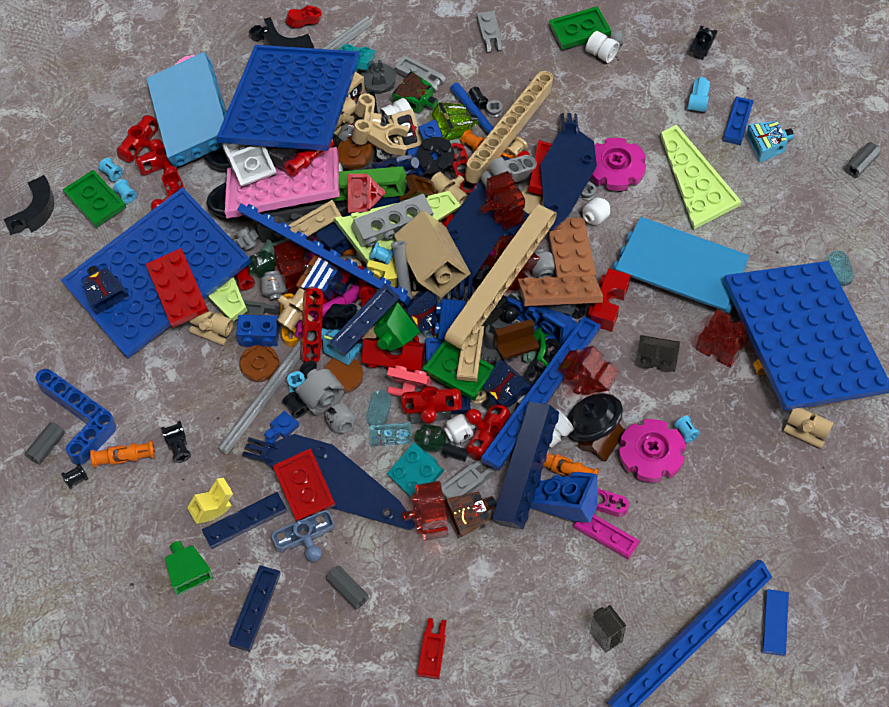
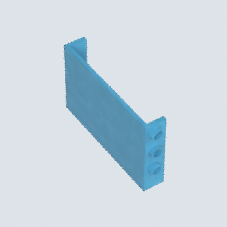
[146,51,227,168]
[613,217,750,320]

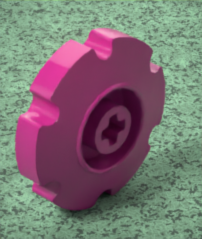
[590,138,646,191]
[619,419,686,483]

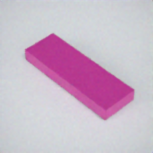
[574,514,639,560]

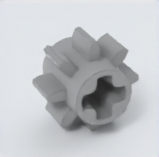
[234,227,259,250]

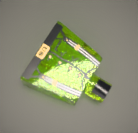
[431,102,478,141]

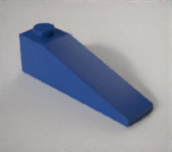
[499,295,577,347]
[530,472,597,523]

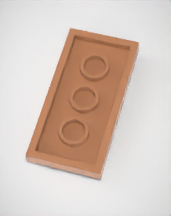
[548,218,596,278]
[517,275,603,306]

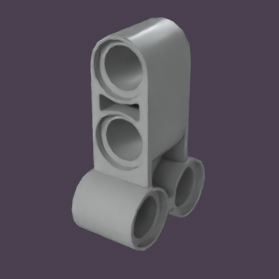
[480,155,536,194]

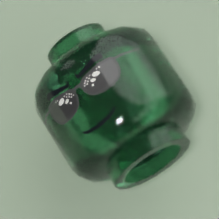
[247,250,277,279]
[415,424,446,452]

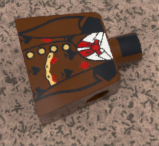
[442,492,497,538]

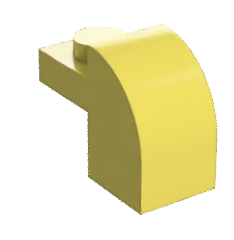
[367,252,411,288]
[187,478,233,524]

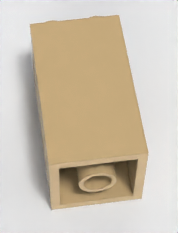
[394,210,471,298]

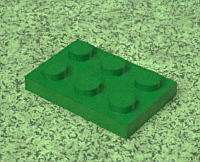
[549,6,612,50]
[62,170,127,228]
[423,340,494,401]

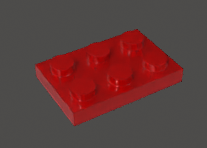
[273,448,336,522]

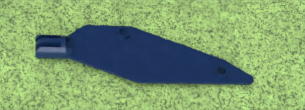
[540,113,597,231]
[446,157,510,299]
[242,434,415,530]

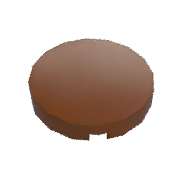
[337,135,373,170]
[240,345,279,382]
[325,358,363,393]

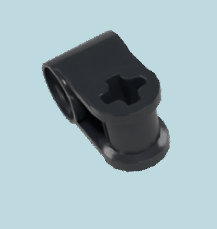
[322,304,358,330]

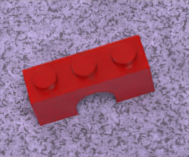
[588,268,631,332]
[361,337,426,373]

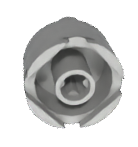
[296,369,345,415]

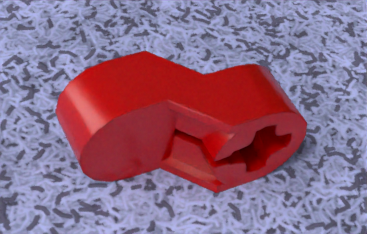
[285,5,322,28]

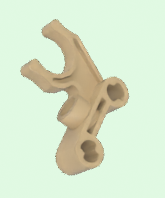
[352,93,409,156]

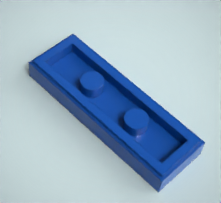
[723,96,754,146]
[763,589,789,656]

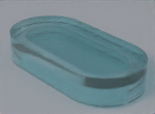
[828,251,854,286]
[366,390,392,429]

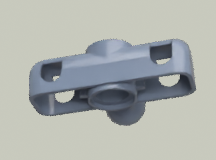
[272,511,335,562]

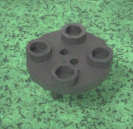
[361,60,396,93]

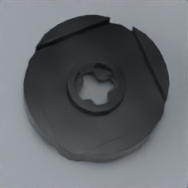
[417,137,455,175]

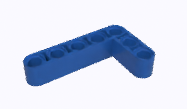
[36,369,117,465]

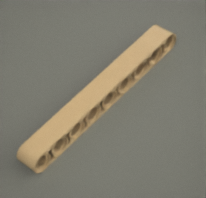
[465,71,553,183]
[445,204,557,350]

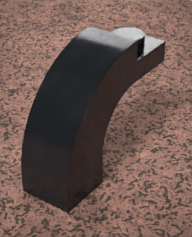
[262,17,314,48]
[3,175,54,235]

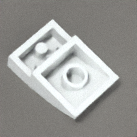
[222,143,277,187]

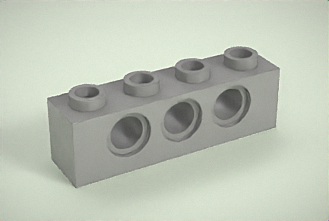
[351,194,434,247]

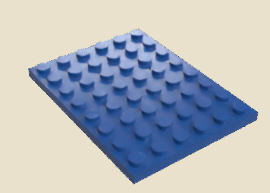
[217,45,360,151]
[61,187,251,359]
[723,261,889,411]

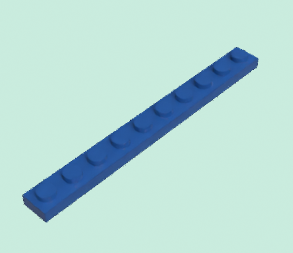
[237,203,411,305]
[481,316,601,471]
[607,559,772,707]

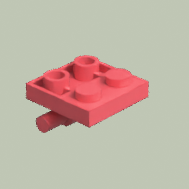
[387,365,433,397]

